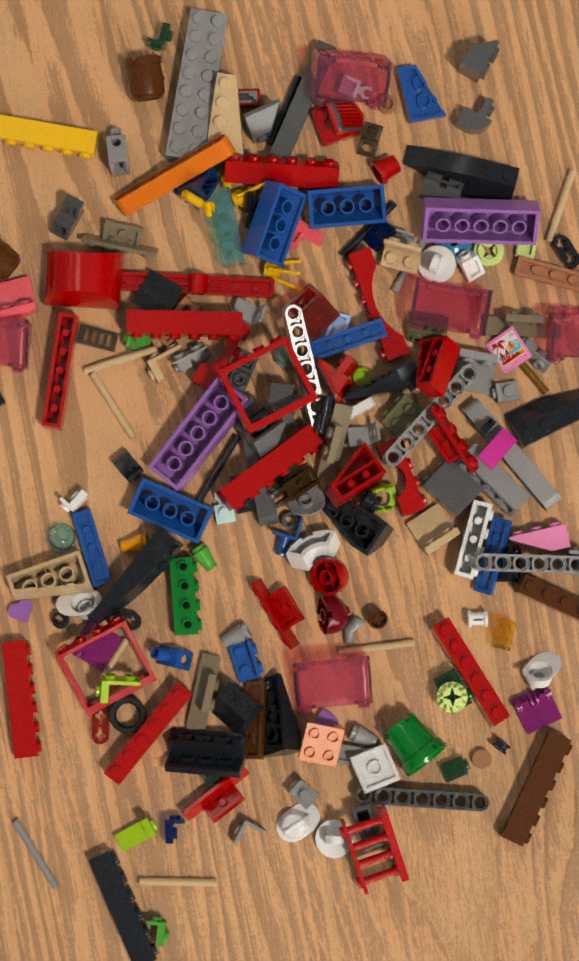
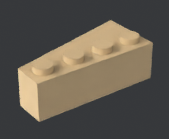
[207,72,245,155]
[6,550,94,600]

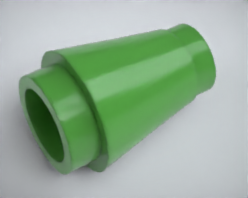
[191,542,217,572]

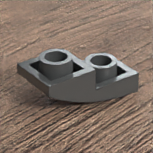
[229,350,259,394]

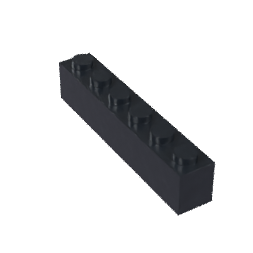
[88,850,159,961]

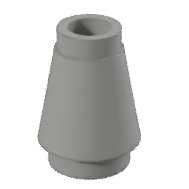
[222,623,252,647]
[348,724,378,747]

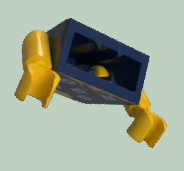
[174,166,233,217]

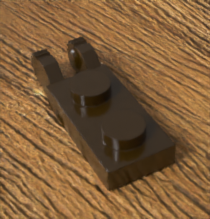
[269,466,320,508]

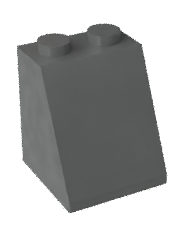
[422,459,484,519]

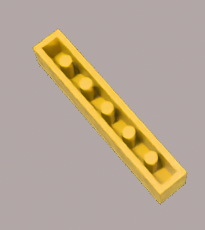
[0,114,99,159]

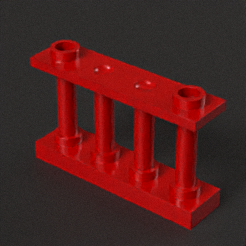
[338,804,409,895]

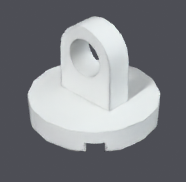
[419,245,457,284]
[315,819,354,858]

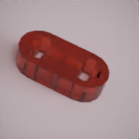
[92,708,110,744]

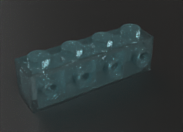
[205,187,246,268]

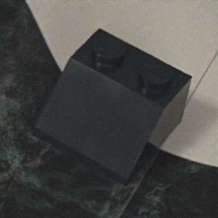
[213,681,264,734]

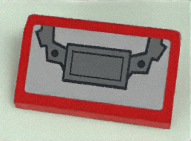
[239,89,260,108]

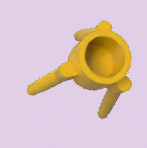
[231,181,266,209]
[264,260,306,293]

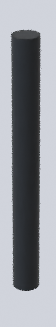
[267,75,302,147]
[339,200,397,259]
[195,434,240,503]

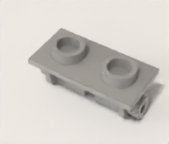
[522,337,554,373]
[170,342,211,373]

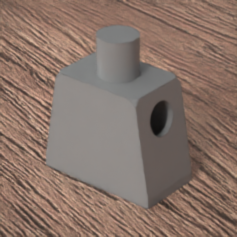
[106,127,131,176]

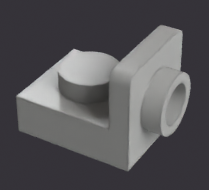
[491,380,520,404]
[289,779,320,810]

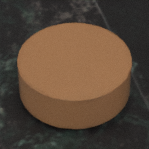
[378,94,397,114]
[472,749,492,769]

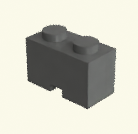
[419,170,464,199]

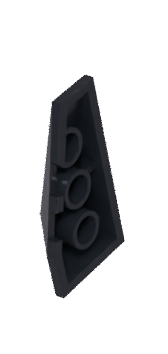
[343,358,418,402]
[322,486,394,556]
[264,673,302,758]

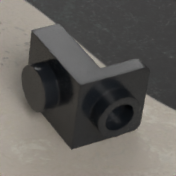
[111,449,144,482]

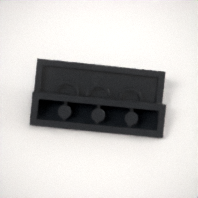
[164,728,247,778]

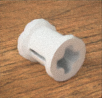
[467,610,488,628]

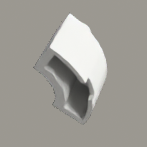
[286,530,340,571]

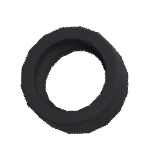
[109,697,146,733]

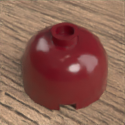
[316,596,350,635]

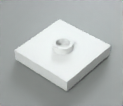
[349,743,401,795]

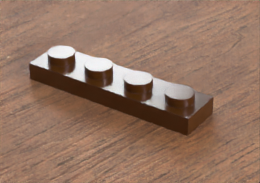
[244,681,267,760]

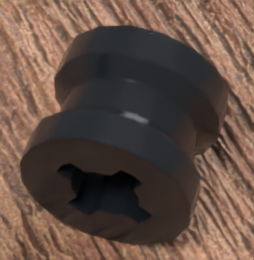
[359,490,382,514]

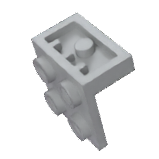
[452,348,499,395]

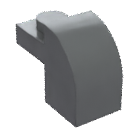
[455,97,495,135]
[50,194,84,241]
[351,804,383,851]

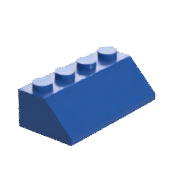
[241,180,307,267]
[307,184,387,229]
[127,478,214,544]

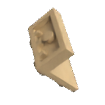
[380,237,423,276]
[407,504,461,556]

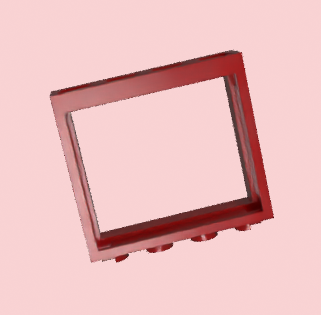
[216,336,318,435]
[54,616,157,716]

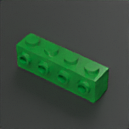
[169,557,202,636]

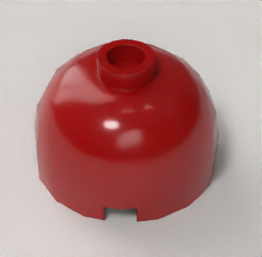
[310,557,349,596]

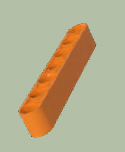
[114,134,236,216]

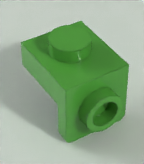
[146,916,169,946]

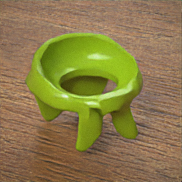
[368,482,397,513]

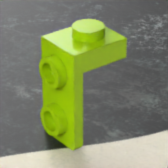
[95,673,141,703]
[115,817,158,852]

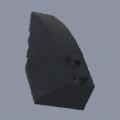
[403,145,520,200]
[504,389,579,449]
[88,527,183,624]

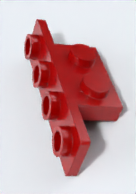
[427,403,479,473]
[251,578,305,650]
[181,767,250,823]

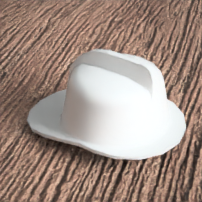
[56,590,102,620]
[523,652,562,690]
[277,803,320,842]

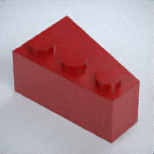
[416,336,461,398]
[325,442,387,508]

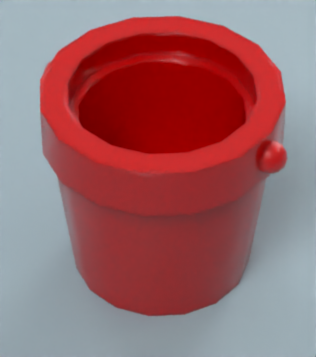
[370,155,401,184]

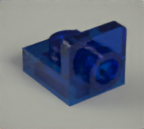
[364,222,396,252]
[165,815,185,844]

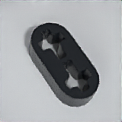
[552,235,579,269]
[106,610,142,630]

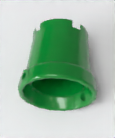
[383,712,447,777]

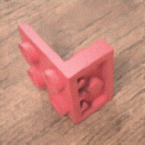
[0,276,38,322]

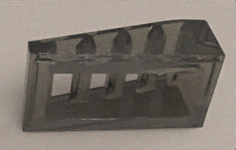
[76,324,119,352]

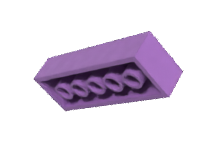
[420,197,540,245]
[148,377,252,491]

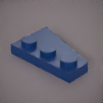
[396,64,446,124]

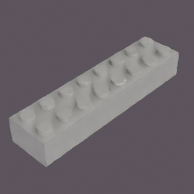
[165,8,229,161]

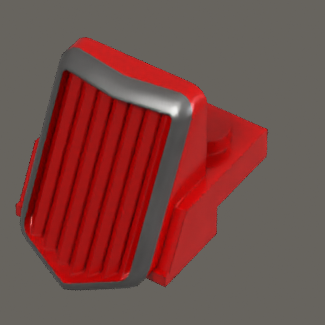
[311,99,364,147]
[316,354,359,403]

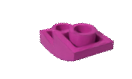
[477,427,518,470]

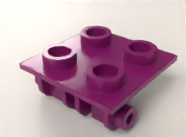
[71,620,122,672]
[511,687,562,735]

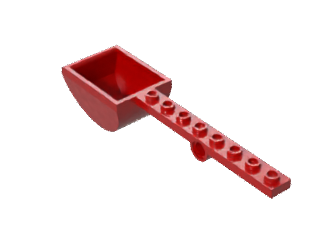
[44,248,275,310]

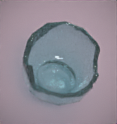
[47,523,76,554]

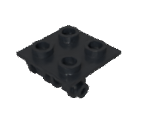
[132,270,184,310]

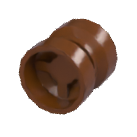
[368,610,388,629]

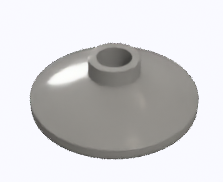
[287,487,325,516]

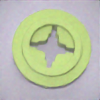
[473,243,504,267]
[437,682,468,713]

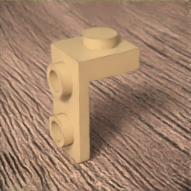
[147,343,183,384]

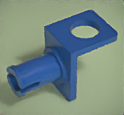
[272,517,304,556]
[150,645,193,671]

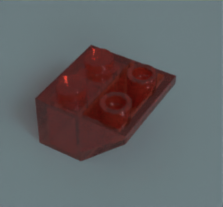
[287,283,340,341]

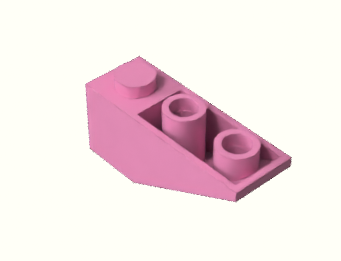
[508,522,571,552]

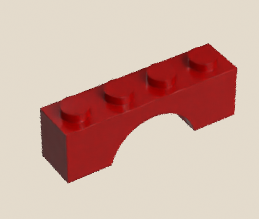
[191,322,251,390]
[376,437,427,518]

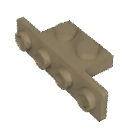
[81,219,158,258]
[484,311,561,339]
[316,403,353,480]
[186,653,221,730]

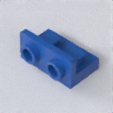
[228,640,264,684]

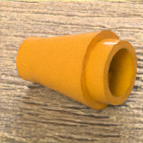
[121,533,149,552]

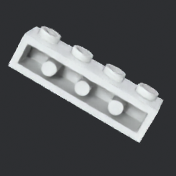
[453,500,494,580]

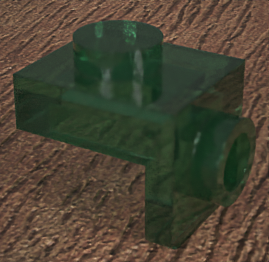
[146,22,174,51]

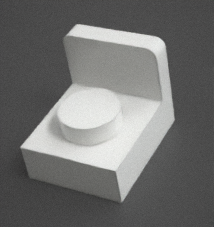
[455,249,485,283]
[59,489,89,513]

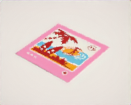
[486,326,532,375]

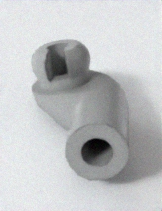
[344,617,364,643]

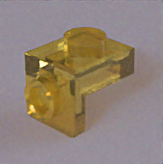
[491,618,517,651]

